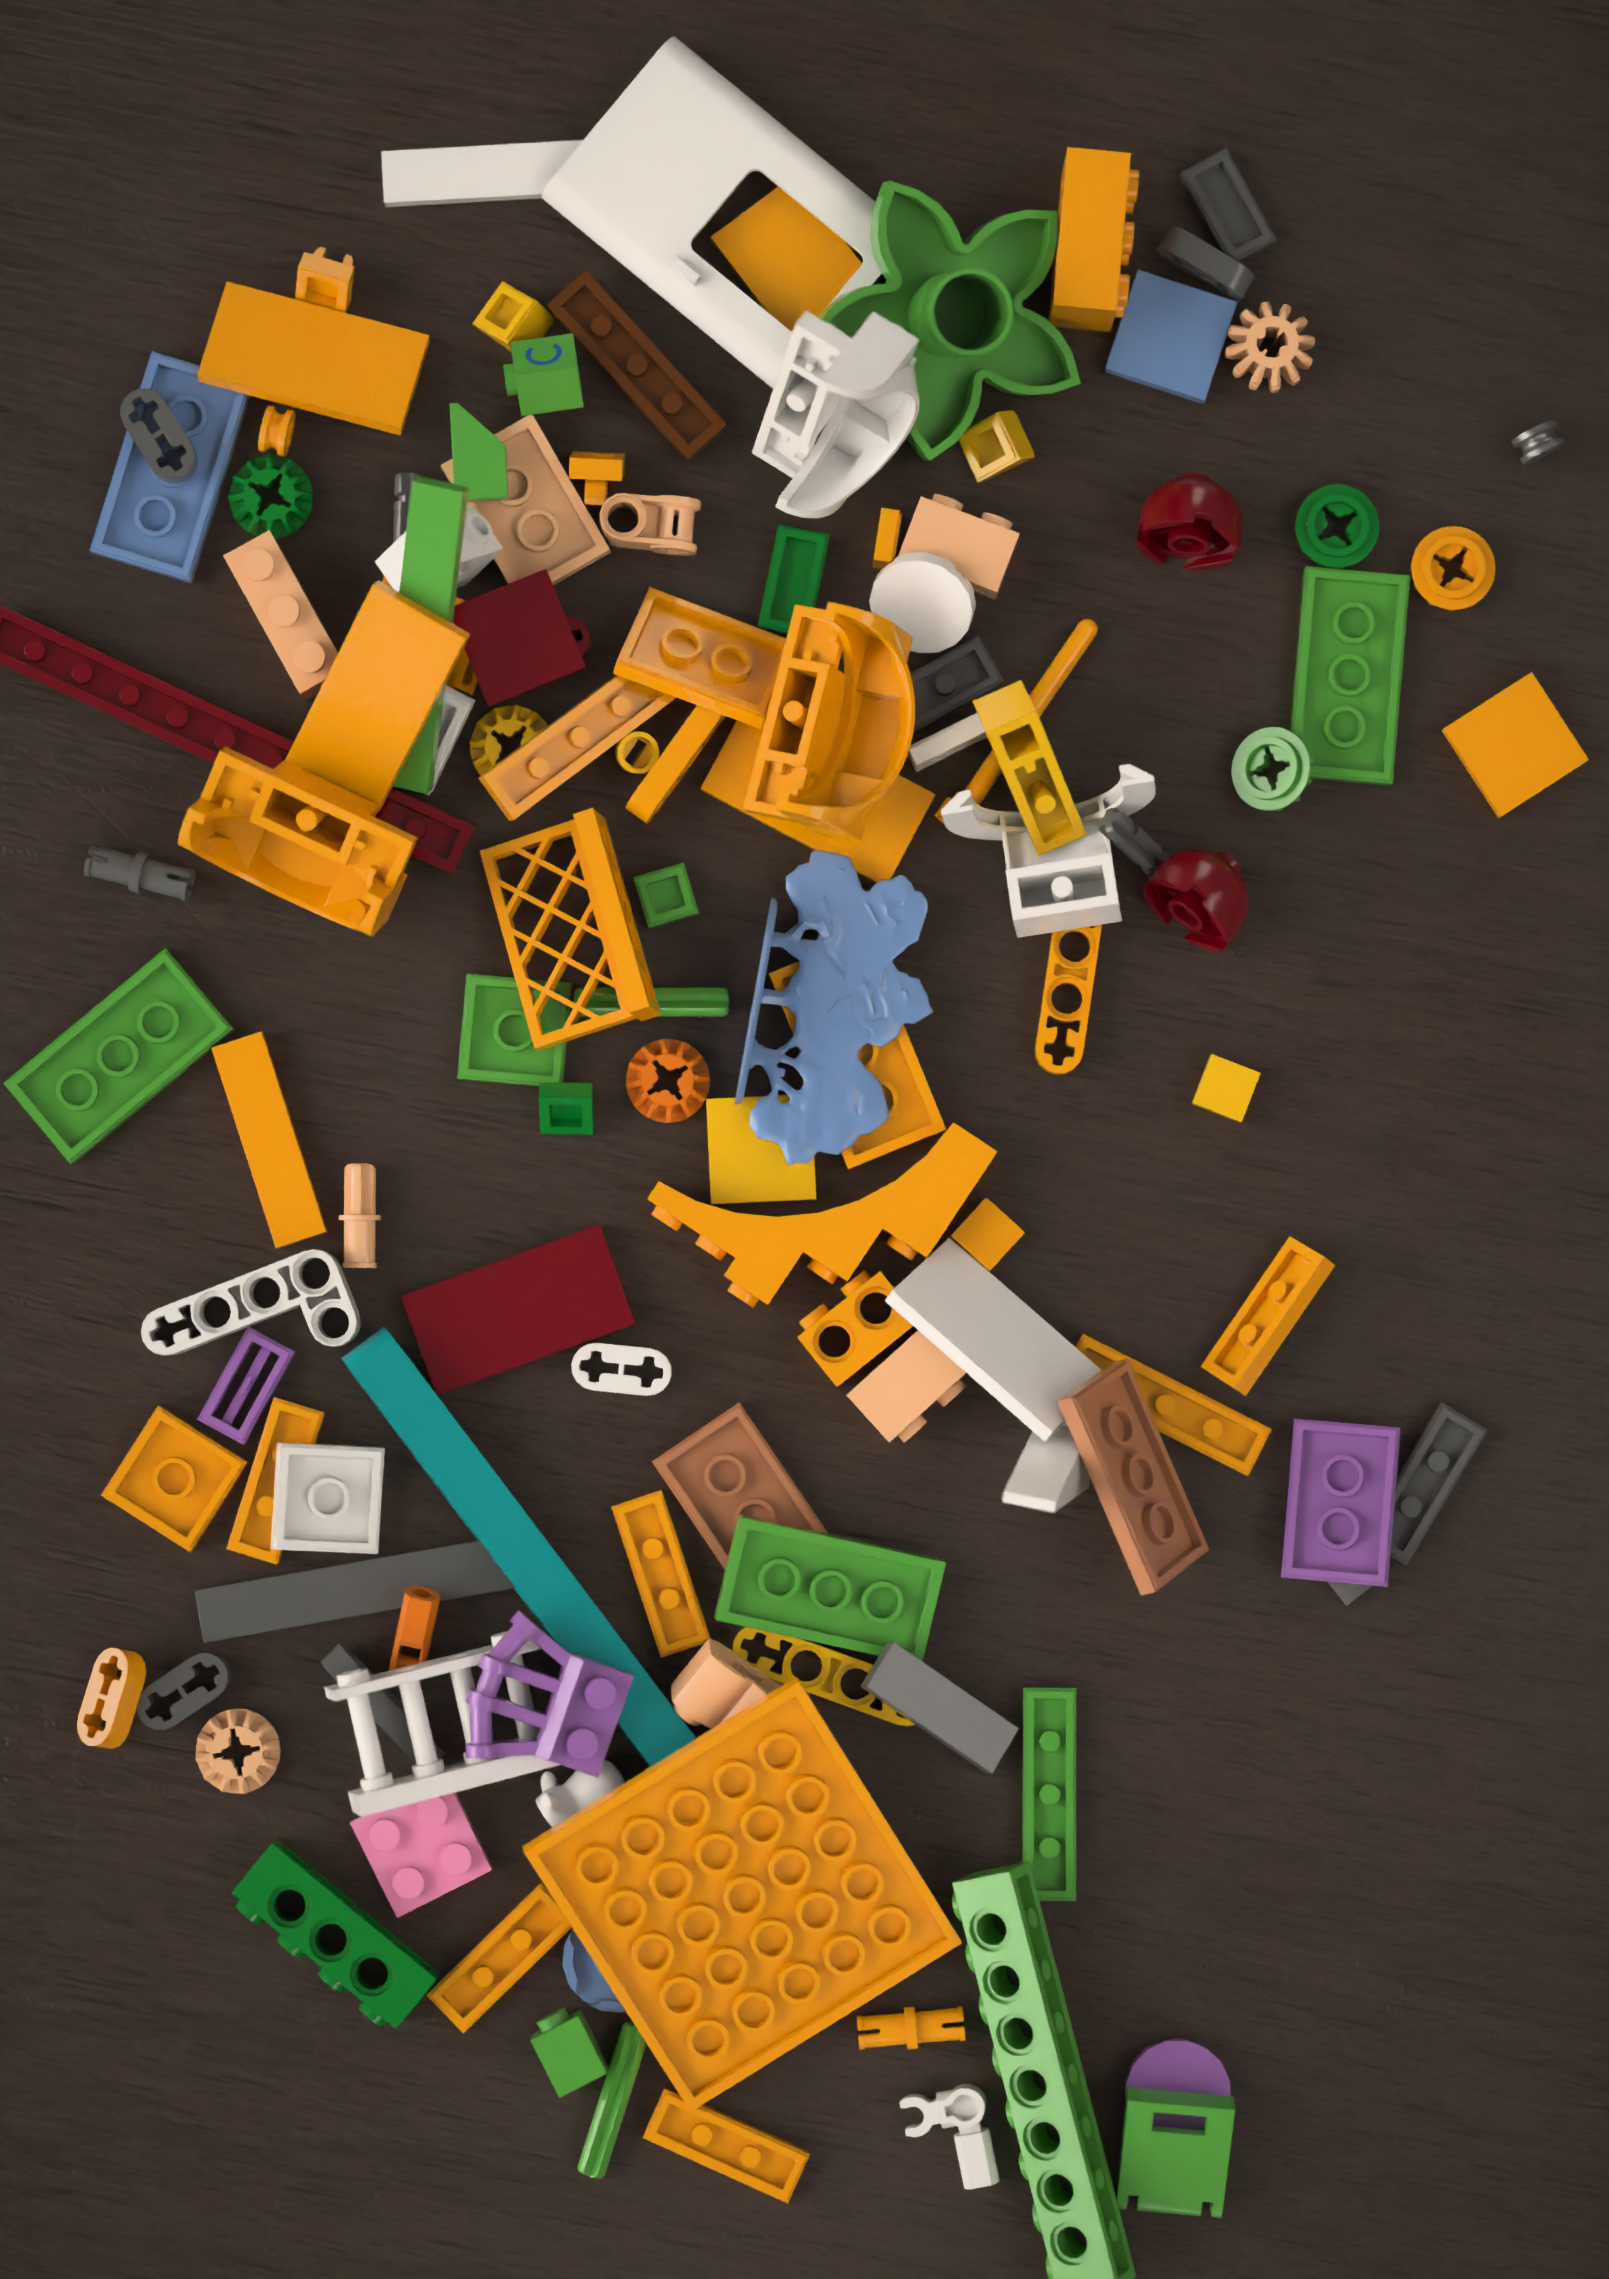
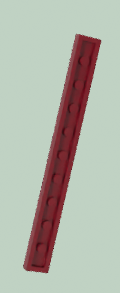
[0,605,476,876]

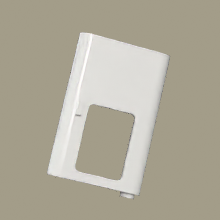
[542,36,884,389]

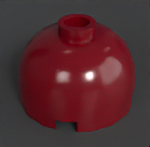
[1136,473,1243,570]
[1143,849,1250,952]

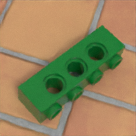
[231,1838,440,2029]

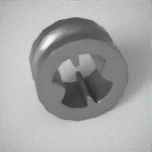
[1512,420,1566,465]

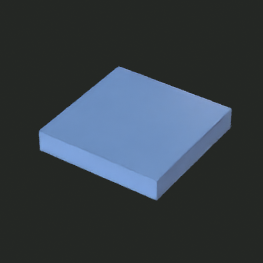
[1104,270,1237,404]

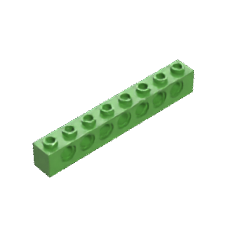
[952,1861,1136,2279]

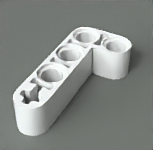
[141,1249,361,1355]

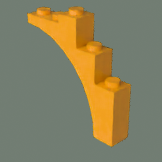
[647,1122,997,1308]

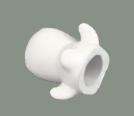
[535,1759,625,1828]

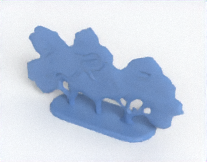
[734,849,933,1165]

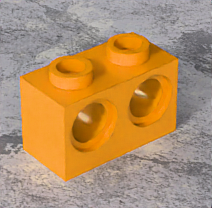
[797,1270,913,1387]

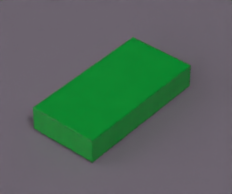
[757,524,830,635]

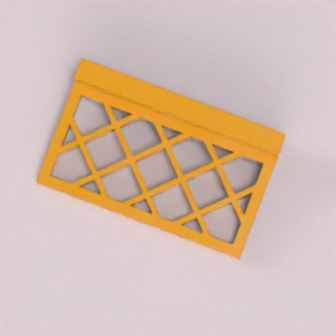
[479,808,661,1051]

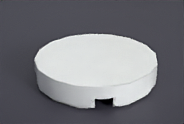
[869,552,976,653]

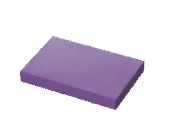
[1281,1419,1401,1587]

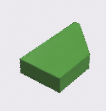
[450,403,509,503]

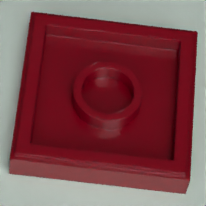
[453,569,586,707]

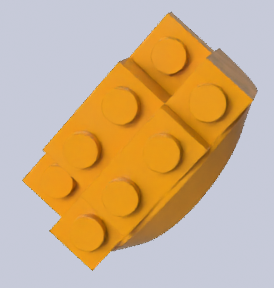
[743,602,915,842]
[178,747,418,937]

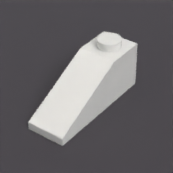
[1002,1422,1090,1512]

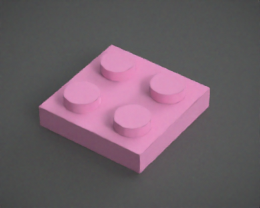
[350,1792,493,1918]

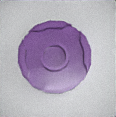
[1125,2038,1231,2130]

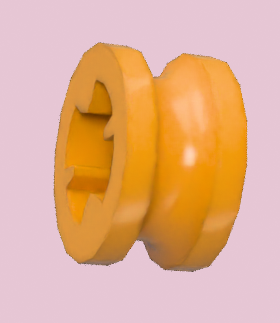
[258,405,295,457]

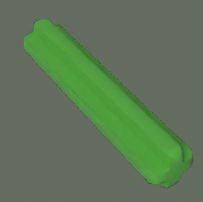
[573,987,729,1017]
[578,2022,647,2179]

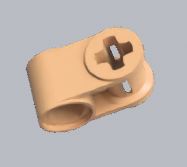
[599,493,701,556]

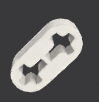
[571,1343,672,1396]

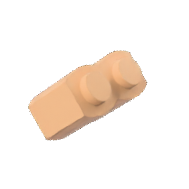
[671,1638,782,1729]

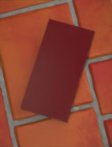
[401,1224,636,1396]

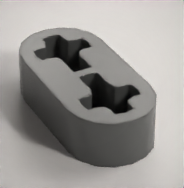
[1156,226,1255,301]
[120,389,198,484]
[137,1652,231,1730]

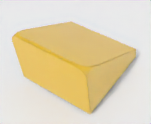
[472,281,554,352]
[958,410,1035,483]

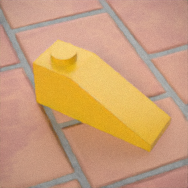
[972,680,1087,856]

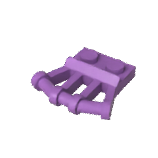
[466,1610,634,1777]

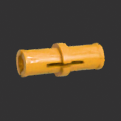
[856,2006,965,2050]

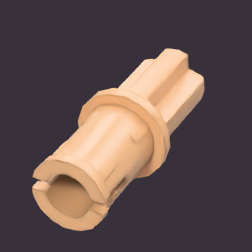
[339,1163,381,1268]

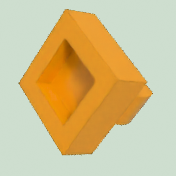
[295,247,355,313]
[569,451,625,505]

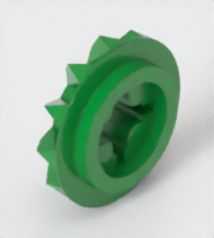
[228,454,313,539]
[1294,485,1379,569]

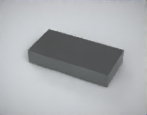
[1179,148,1276,262]

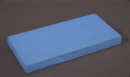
[90,351,250,584]

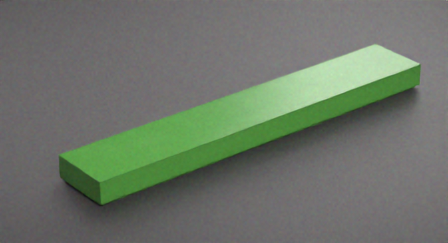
[393,476,469,794]

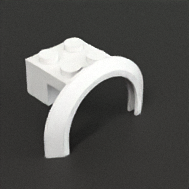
[941,764,1156,938]

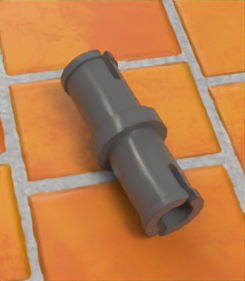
[84,844,196,902]

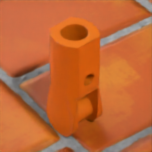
[389,1585,441,1685]

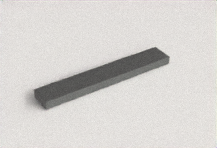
[195,1540,515,1643]

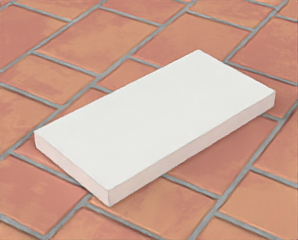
[885,1237,1101,1442]

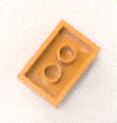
[1048,147,1139,332]

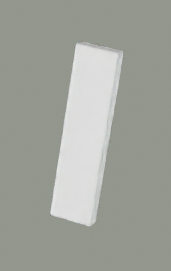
[381,140,583,207]

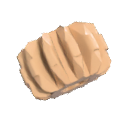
[1225,302,1315,393]

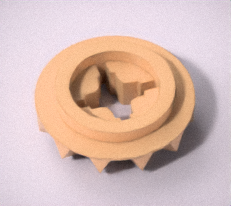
[195,1708,281,1794]

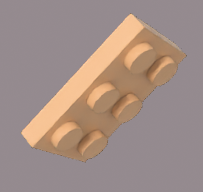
[441,415,611,585]

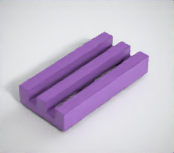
[197,1327,296,1445]

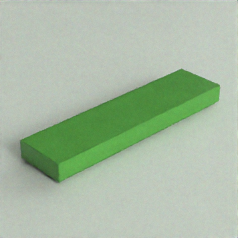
[1022,1687,1076,1901]

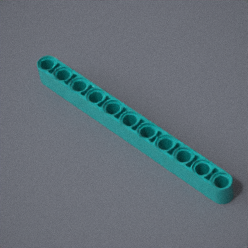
[341,1326,696,1767]

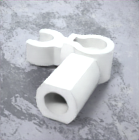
[899,2084,1000,2189]

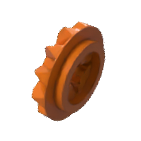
[626,1038,710,1123]

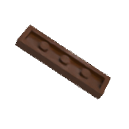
[547,270,727,463]

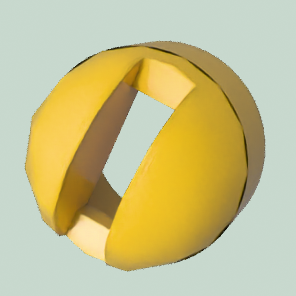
[615,731,659,774]

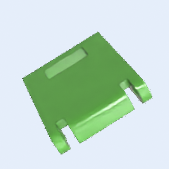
[1115,2087,1235,2218]

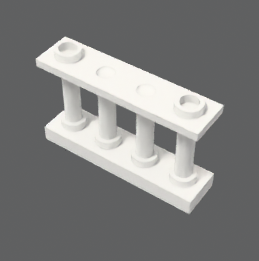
[324,1631,560,1817]

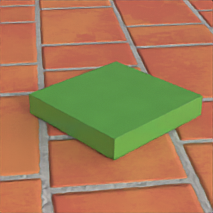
[457,974,572,1086]

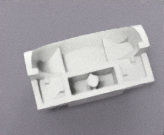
[752,311,920,518]

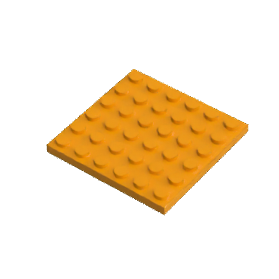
[523,1676,962,2112]

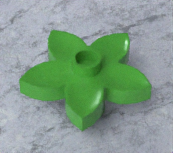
[818,181,1081,461]

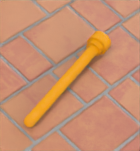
[935,619,1098,839]

